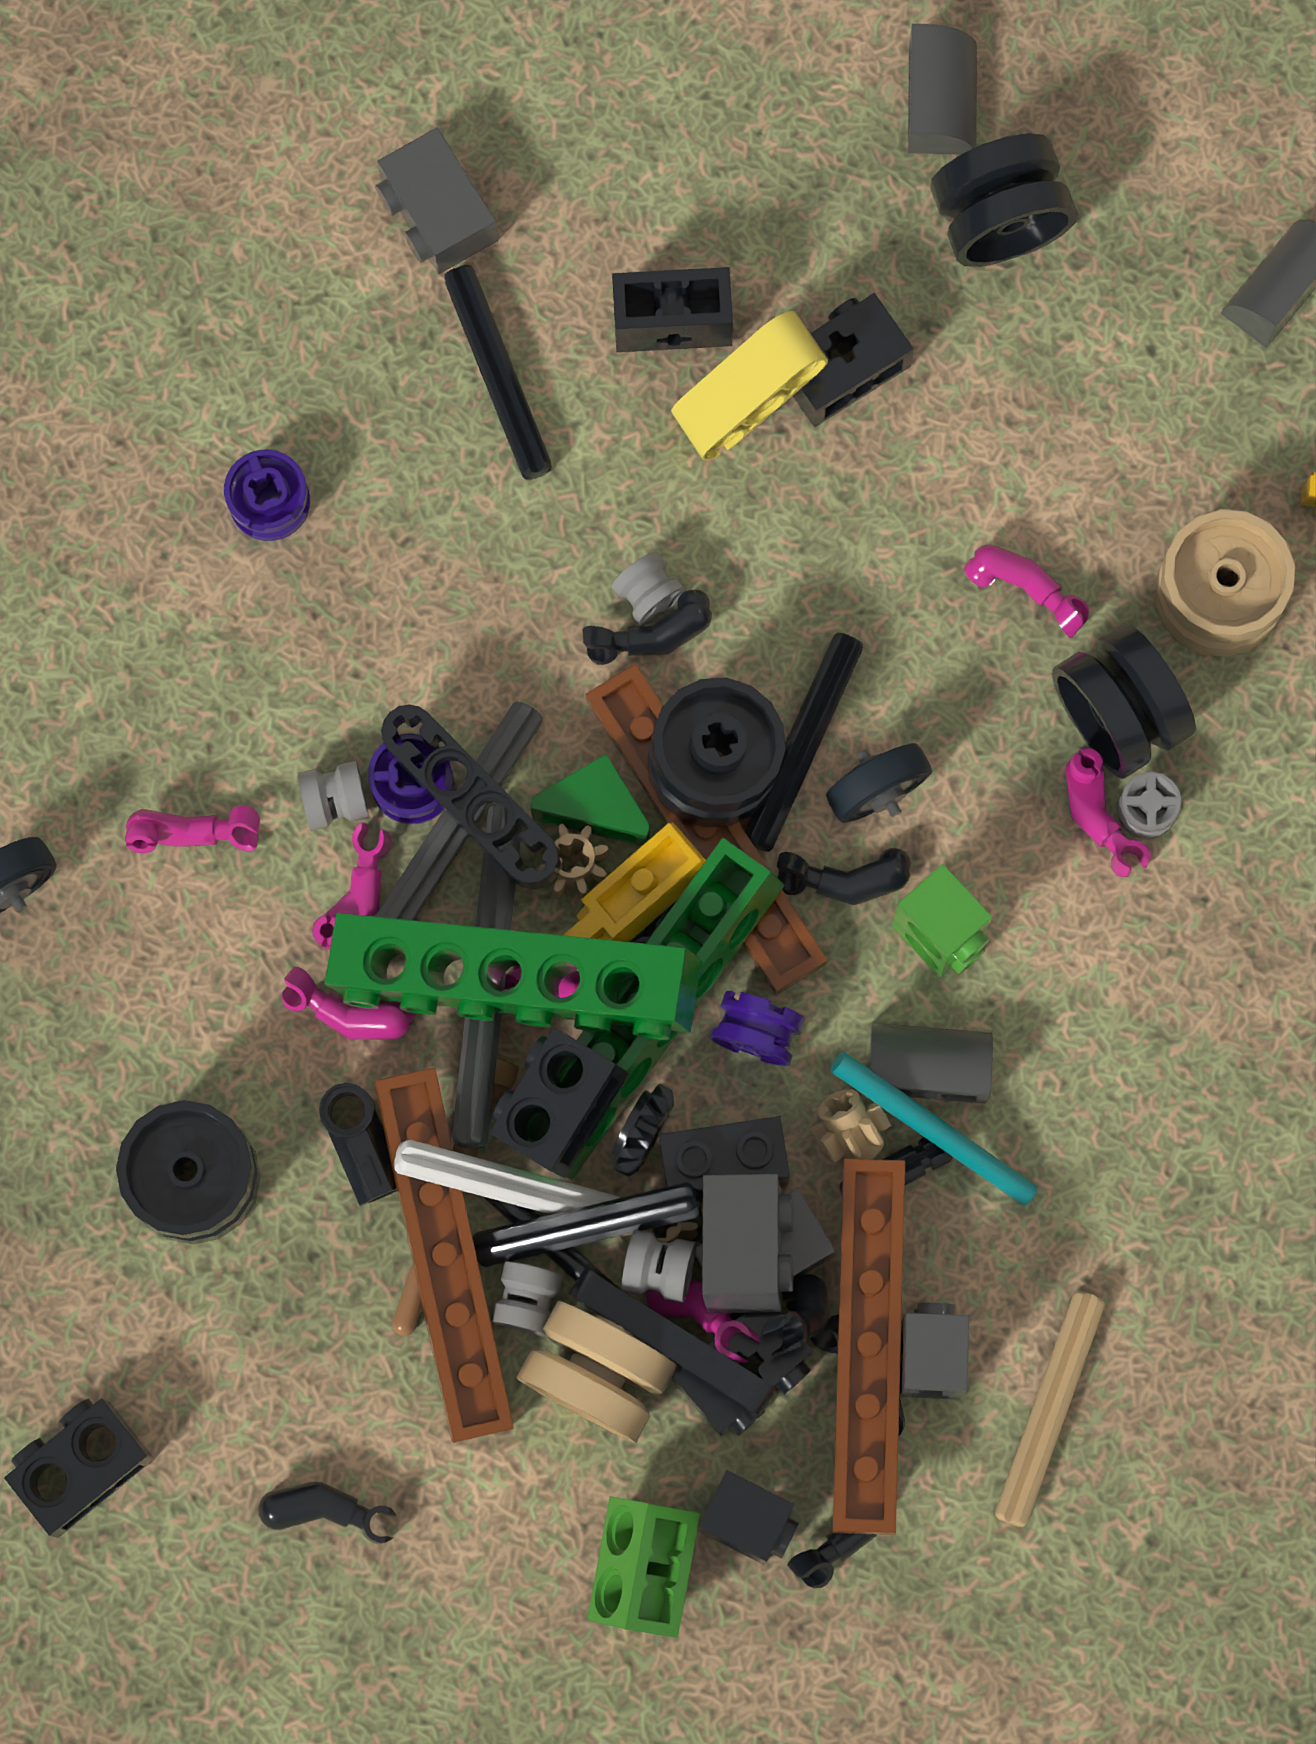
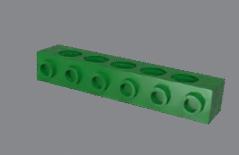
[527,838,785,1180]
[324,913,701,1040]

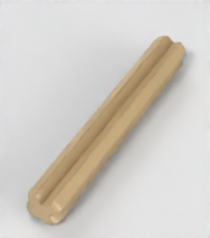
[995,1291,1105,1527]

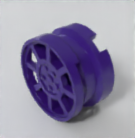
[224,449,310,541]
[368,733,454,824]
[709,991,805,1066]

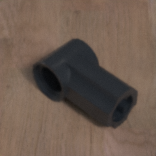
[319,1083,397,1206]

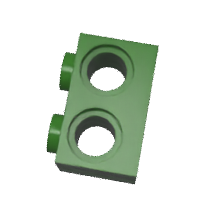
[892,863,993,978]
[587,1496,700,1638]

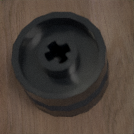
[930,133,1078,267]
[1051,623,1196,779]
[647,677,786,827]
[116,1100,261,1244]

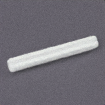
[394,1140,621,1214]

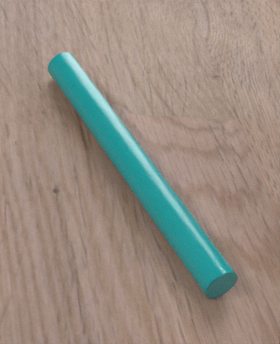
[830,1051,1037,1206]

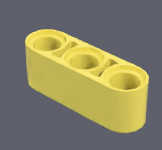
[671,311,828,461]

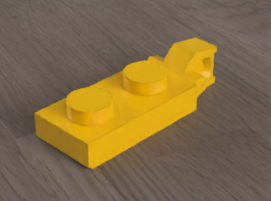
[563,822,706,942]

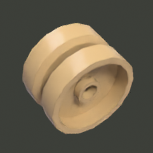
[1155,509,1295,657]
[516,1301,677,1443]

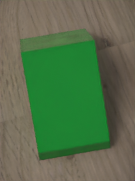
[530,754,650,846]

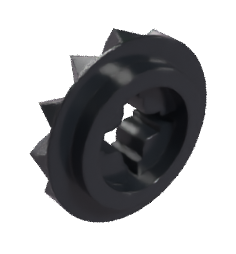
[612,1083,674,1177]

